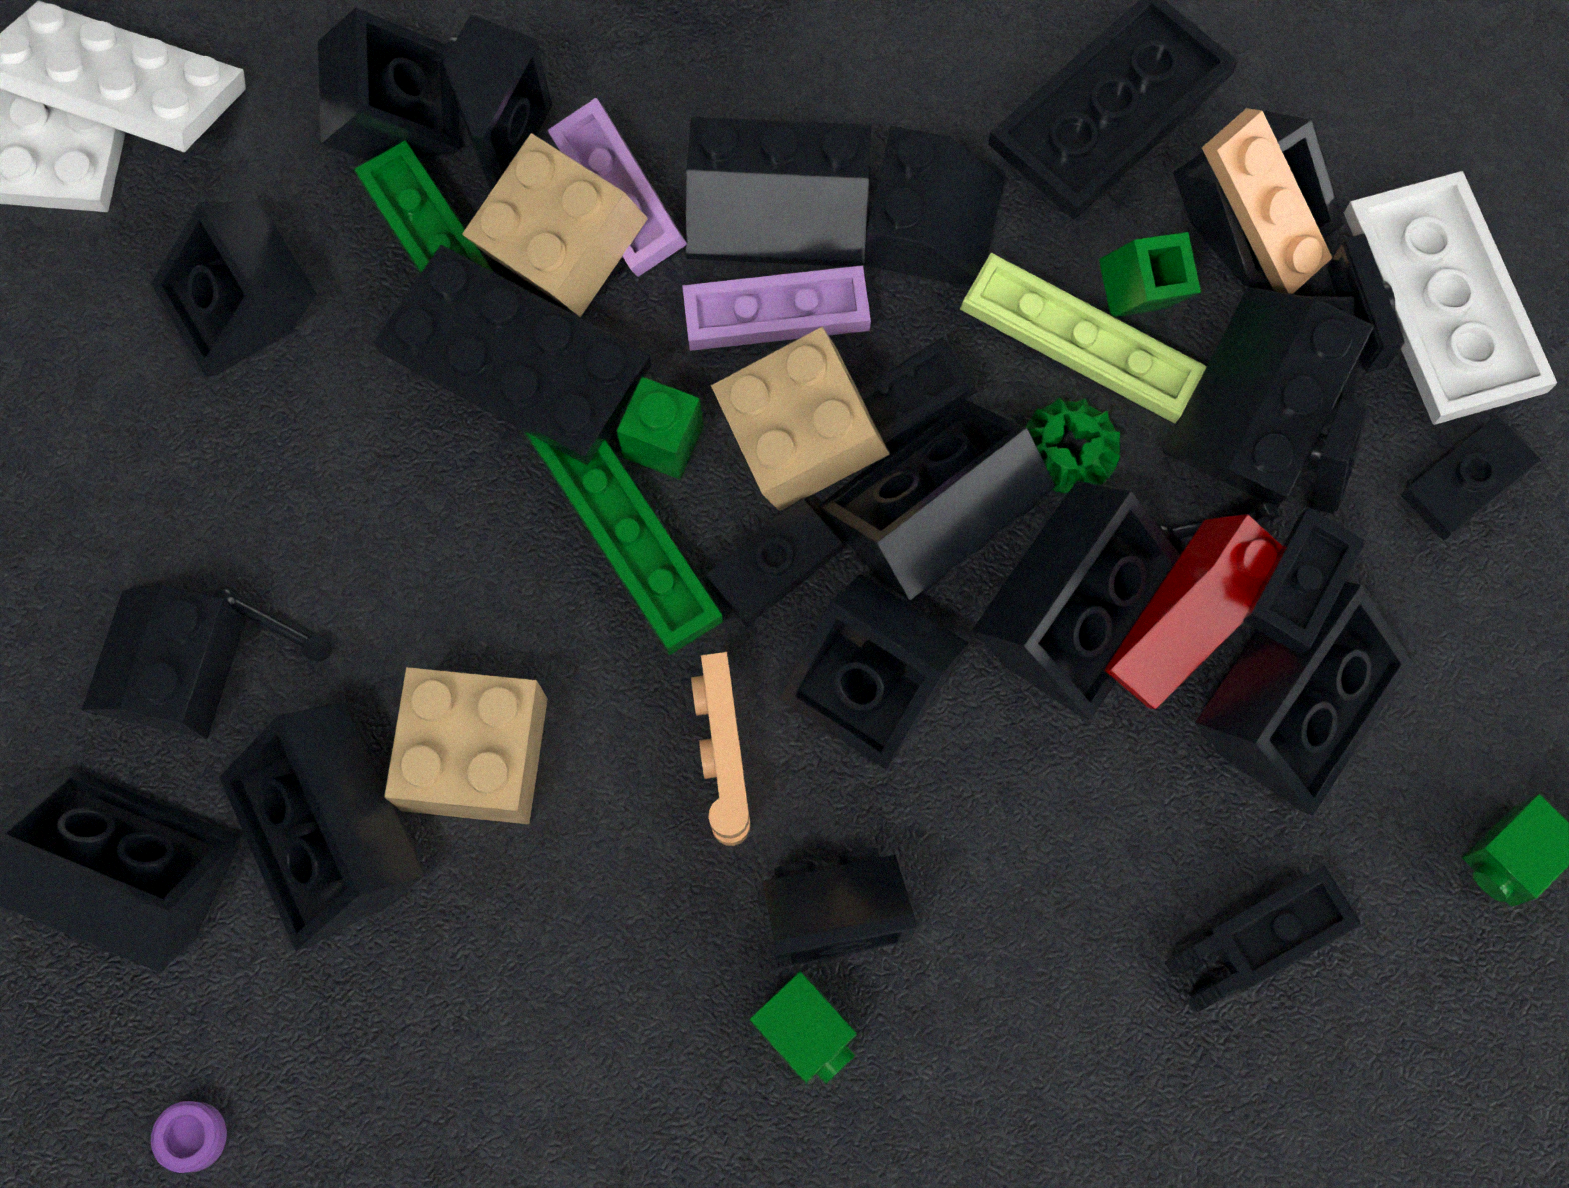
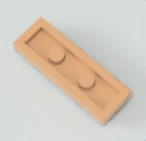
[1202,108,1332,294]

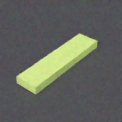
[960,253,1207,424]

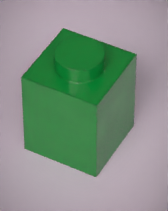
[1099,232,1201,318]
[617,377,704,479]
[1462,794,1569,907]
[749,972,857,1084]

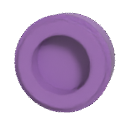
[151,1101,227,1173]

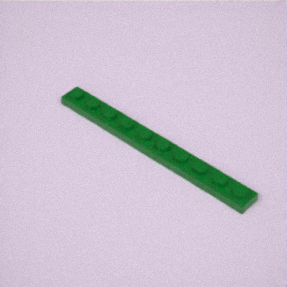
[354,140,723,655]

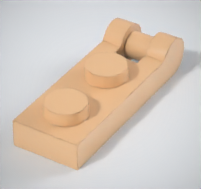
[691,652,750,846]

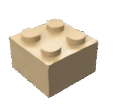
[462,133,648,317]
[711,326,889,511]
[384,667,548,824]

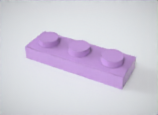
[548,98,687,277]
[682,265,871,351]

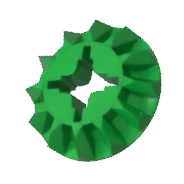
[1026,397,1120,494]

